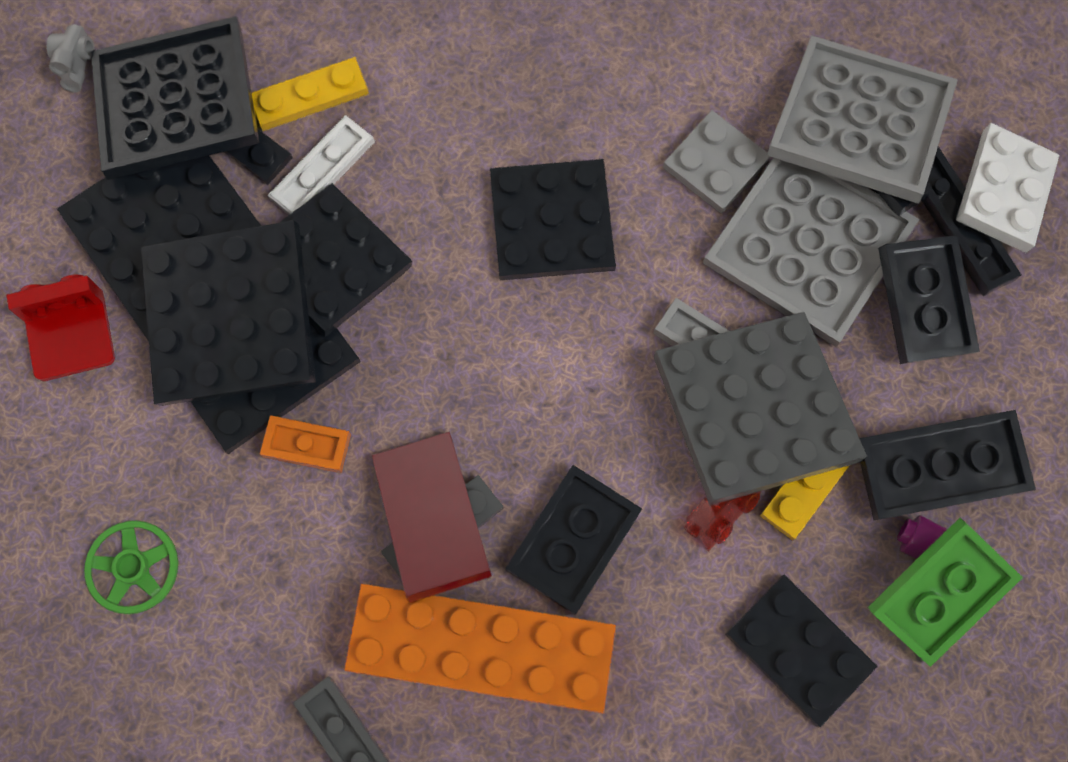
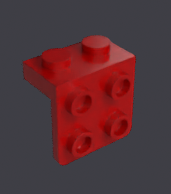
[6,274,115,382]

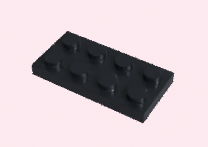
[859,410,1036,521]

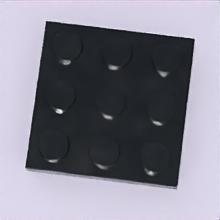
[490,159,616,281]
[279,183,412,338]

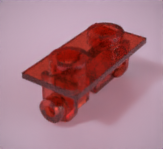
[684,491,761,551]

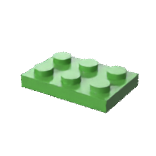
[867,518,1023,667]

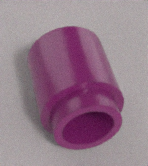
[897,515,947,560]

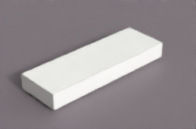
[268,115,375,215]

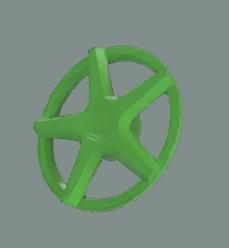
[84,521,178,614]

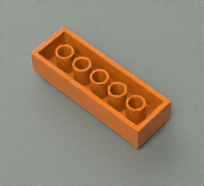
[344,584,616,713]

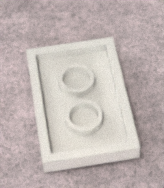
[956,123,1059,253]

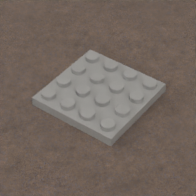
[767,35,958,204]
[703,158,920,347]

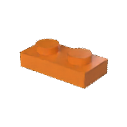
[260,415,351,473]

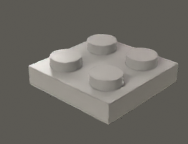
[663,110,770,214]

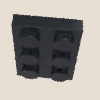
[878,235,980,364]
[505,465,642,616]
[725,574,878,728]

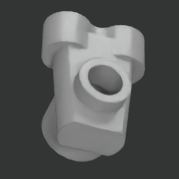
[47,25,95,93]

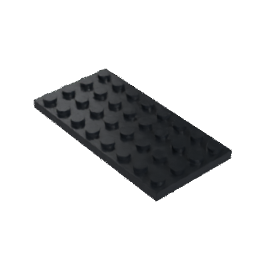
[57,155,361,454]

